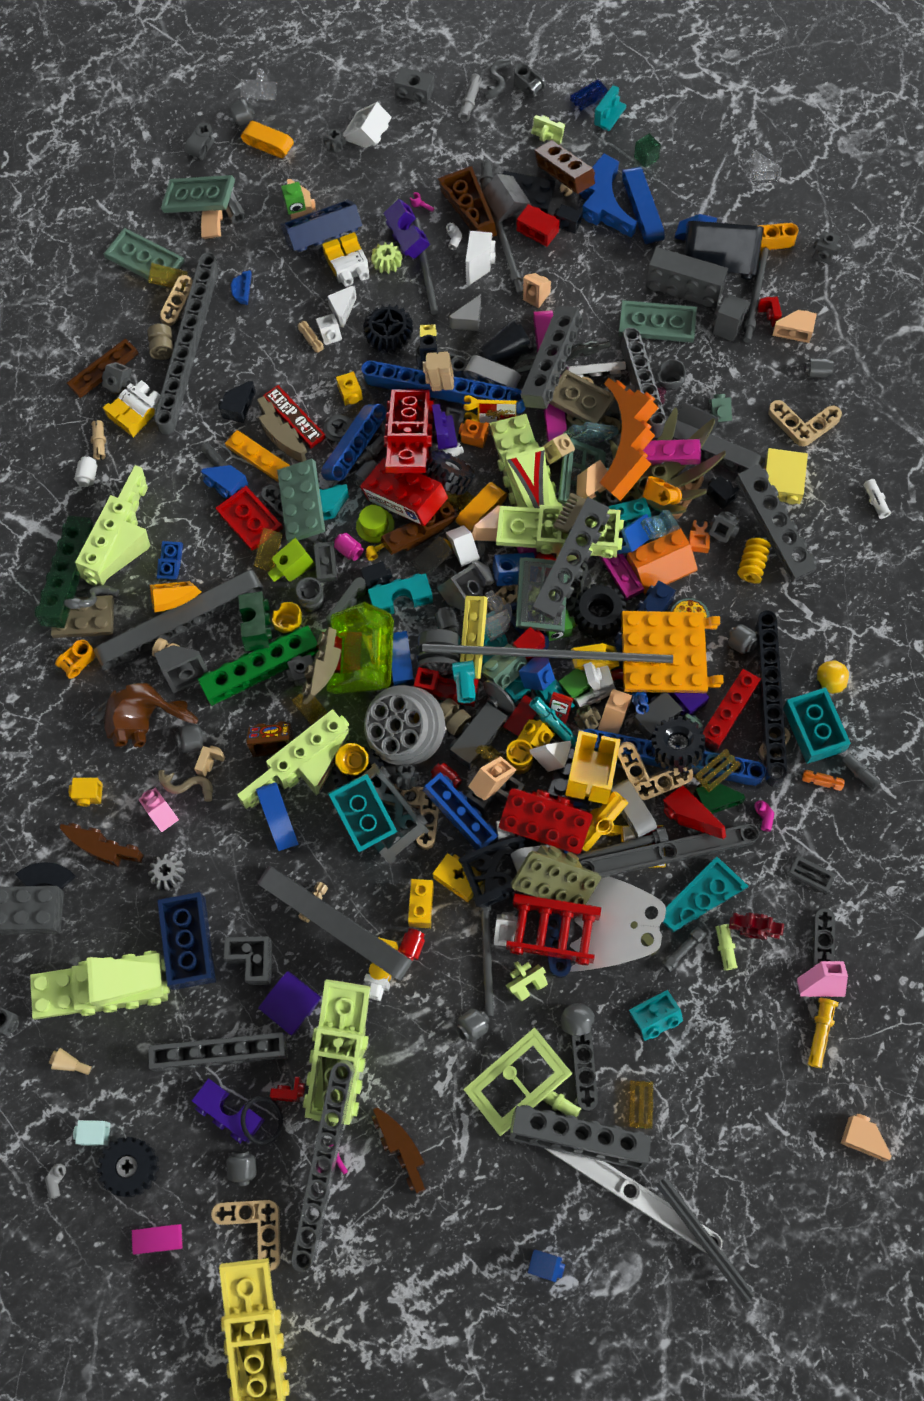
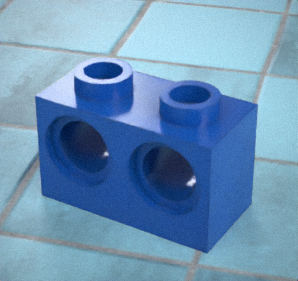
[492,552,538,586]

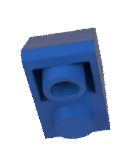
[201,465,248,498]
[527,1249,565,1282]

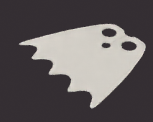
[570,876,666,972]

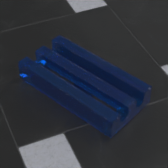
[570,79,609,111]

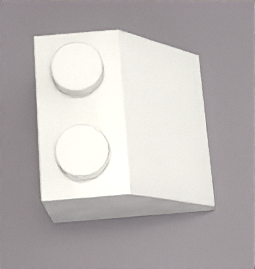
[343,102,392,148]
[465,231,496,285]

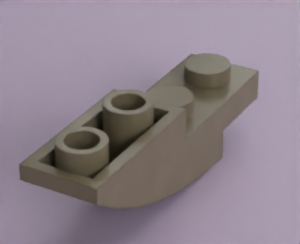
[257,396,307,462]
[301,627,341,704]

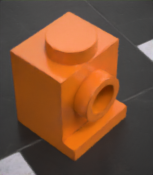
[459,419,489,449]

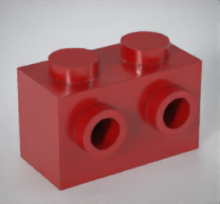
[517,204,559,247]

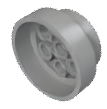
[364,685,445,765]

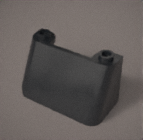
[683,221,764,279]

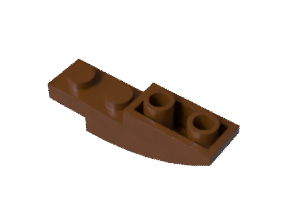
[381,501,458,555]
[60,823,144,867]
[371,1108,426,1194]

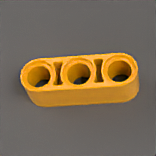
[241,121,294,158]
[760,223,798,251]
[456,482,507,533]

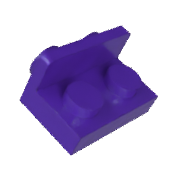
[432,404,457,450]

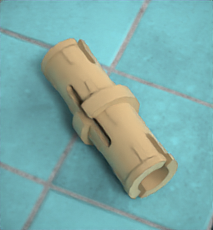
[91,420,106,460]

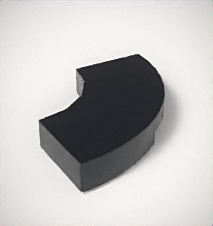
[15,862,76,890]

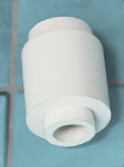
[74,456,97,487]

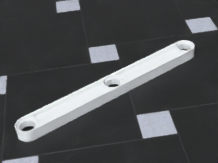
[544,1130,722,1253]

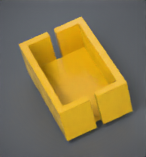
[565,731,620,805]

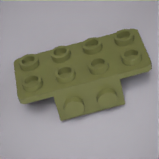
[511,845,601,905]

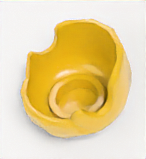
[271,602,302,634]
[817,660,849,694]
[335,743,369,776]

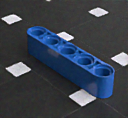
[622,166,665,244]
[321,404,386,481]

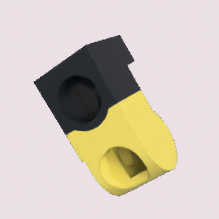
[420,324,438,361]

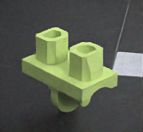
[531,115,565,144]
[505,961,548,1001]

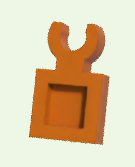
[689,520,710,553]

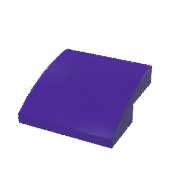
[258,971,322,1036]

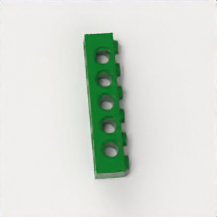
[198,625,319,706]

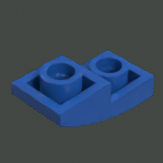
[157,541,183,580]

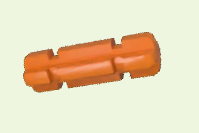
[802,770,845,791]

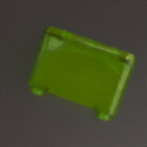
[326,602,394,694]

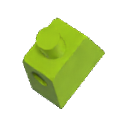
[267,537,316,582]

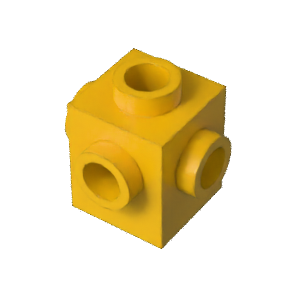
[517,719,554,748]

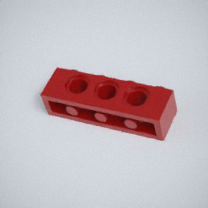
[703,669,761,753]

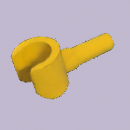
[365,543,385,561]

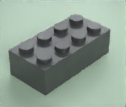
[646,247,728,308]
[0,886,64,935]

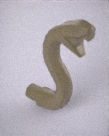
[158,770,213,802]

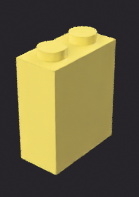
[762,448,808,504]

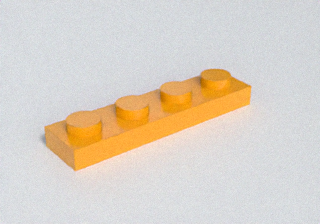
[225,430,290,483]

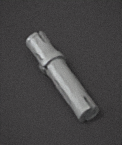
[458,74,482,122]

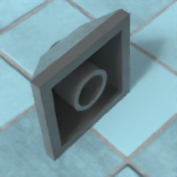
[154,645,209,693]

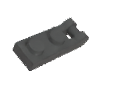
[326,577,367,629]

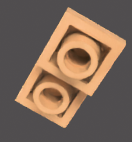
[201,210,223,239]

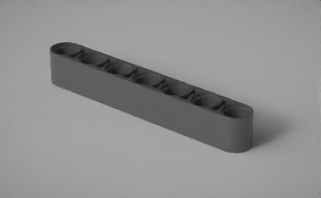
[621,328,666,438]

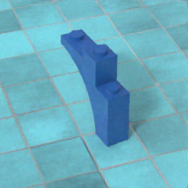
[579,154,637,237]

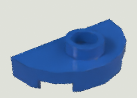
[231,271,252,305]

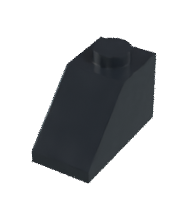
[218,381,256,423]

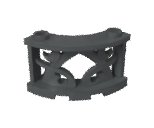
[361,763,429,864]

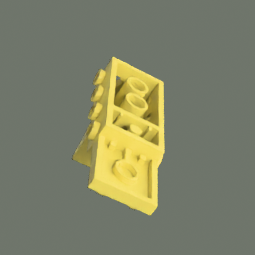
[219,1258,290,1401]

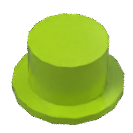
[356,505,395,543]

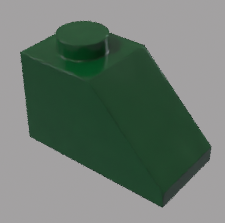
[694,782,745,814]

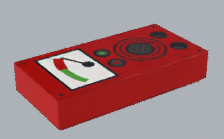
[549,692,573,732]

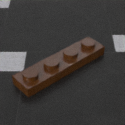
[67,338,139,398]

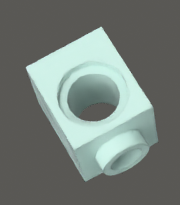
[73,1120,110,1146]

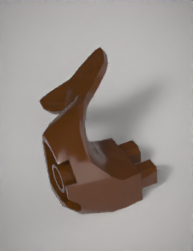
[104,683,198,747]

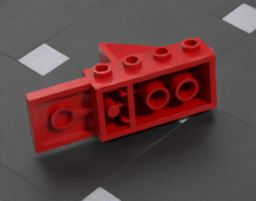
[384,390,434,474]

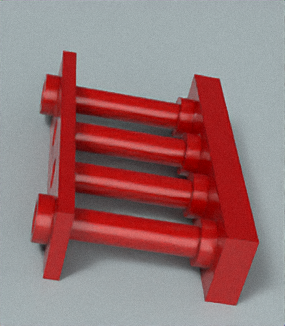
[506,893,602,966]

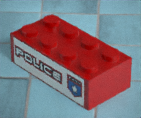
[360,458,448,526]

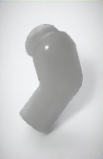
[45,1164,66,1199]

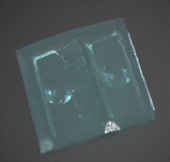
[563,422,619,442]

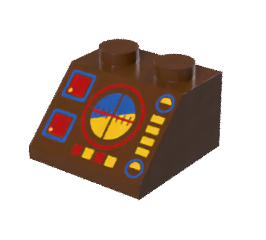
[247,721,293,757]

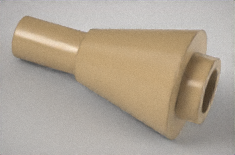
[49,1048,92,1075]

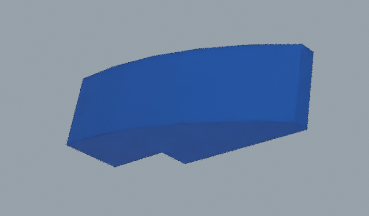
[387,631,414,686]
[256,782,299,851]

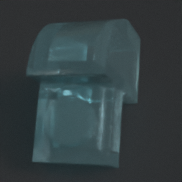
[640,510,680,540]

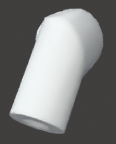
[446,223,462,250]

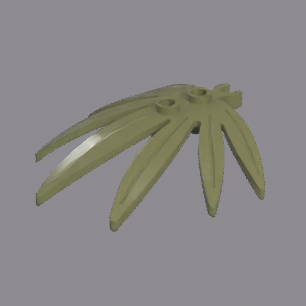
[609,407,726,514]

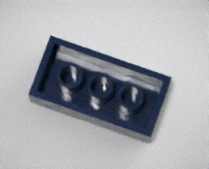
[280,200,363,252]
[157,892,216,990]

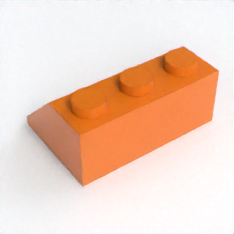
[626,528,698,595]

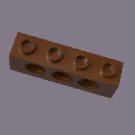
[534,140,595,194]

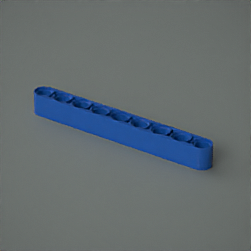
[361,361,526,414]
[583,729,766,786]

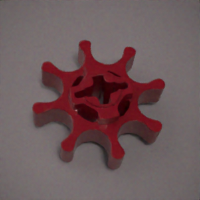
[729,912,785,940]

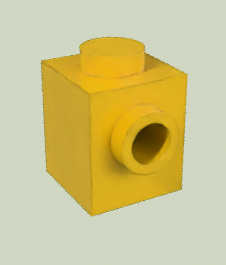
[336,371,363,406]
[68,778,103,807]

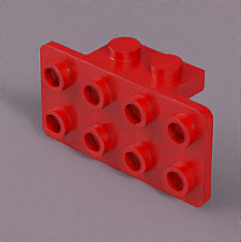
[499,788,592,854]

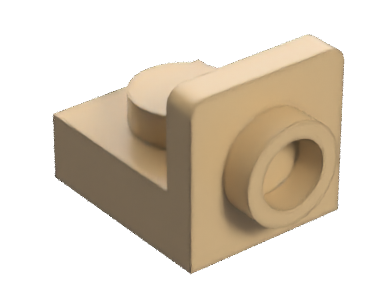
[542,433,575,465]
[194,746,225,777]

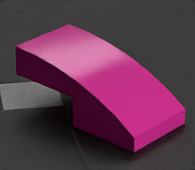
[132,1224,182,1255]

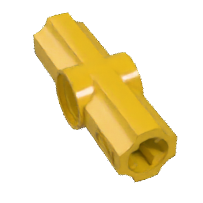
[582,791,628,852]

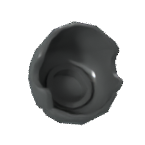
[657,359,686,389]
[561,1003,595,1036]

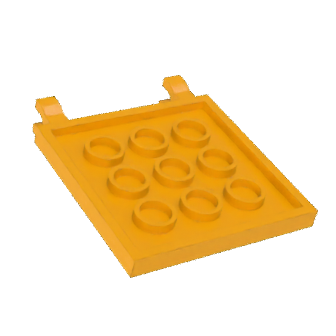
[621,611,724,693]

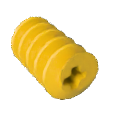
[737,538,771,584]

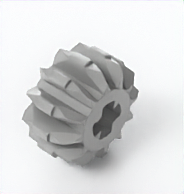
[148,854,185,891]

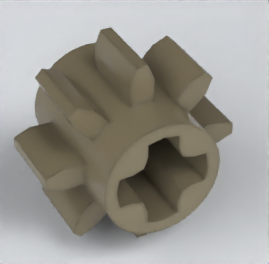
[574,705,601,730]

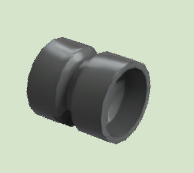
[296,577,325,612]

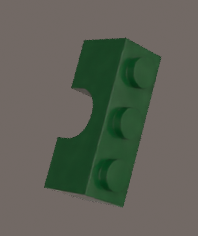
[238,591,272,652]

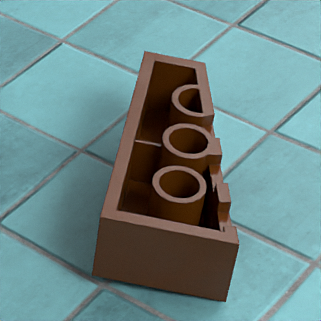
[438,166,497,237]

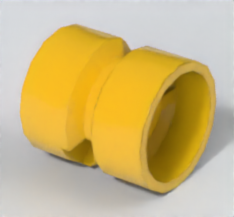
[506,739,533,774]

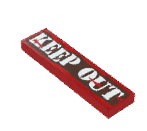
[263,385,326,448]

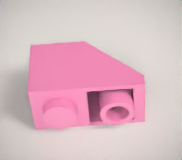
[138,787,179,832]
[797,961,848,997]

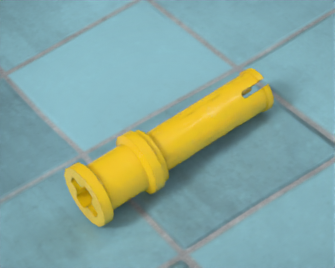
[807,998,839,1069]

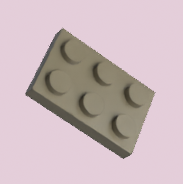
[549,370,615,428]
[51,595,114,638]

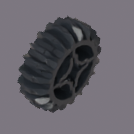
[363,303,414,352]

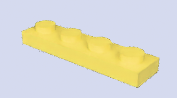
[460,596,488,679]

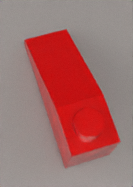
[663,785,726,839]

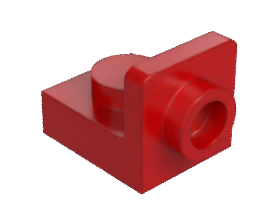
[757,296,782,327]
[270,1077,305,1102]

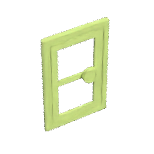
[463,1027,572,1136]

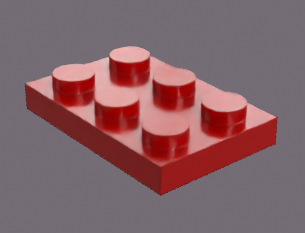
[215,486,283,551]

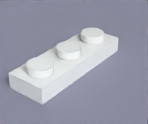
[567,361,626,378]

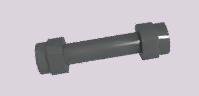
[661,927,706,973]

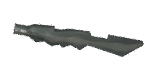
[512,340,610,373]

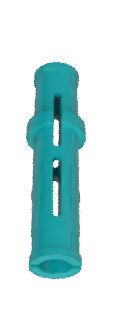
[529,696,577,748]

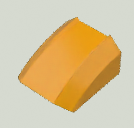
[150,581,201,612]

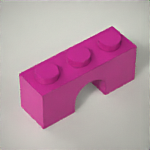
[643,439,701,466]

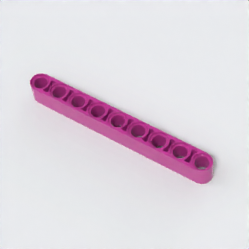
[533,310,567,459]

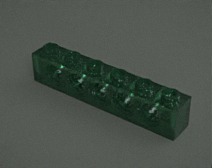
[35,516,94,628]

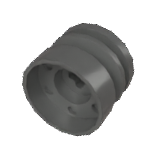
[417,629,460,677]

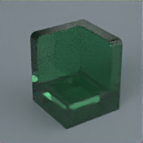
[634,133,661,168]

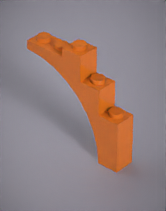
[600,378,659,501]

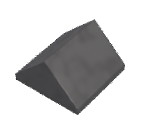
[482,174,531,222]

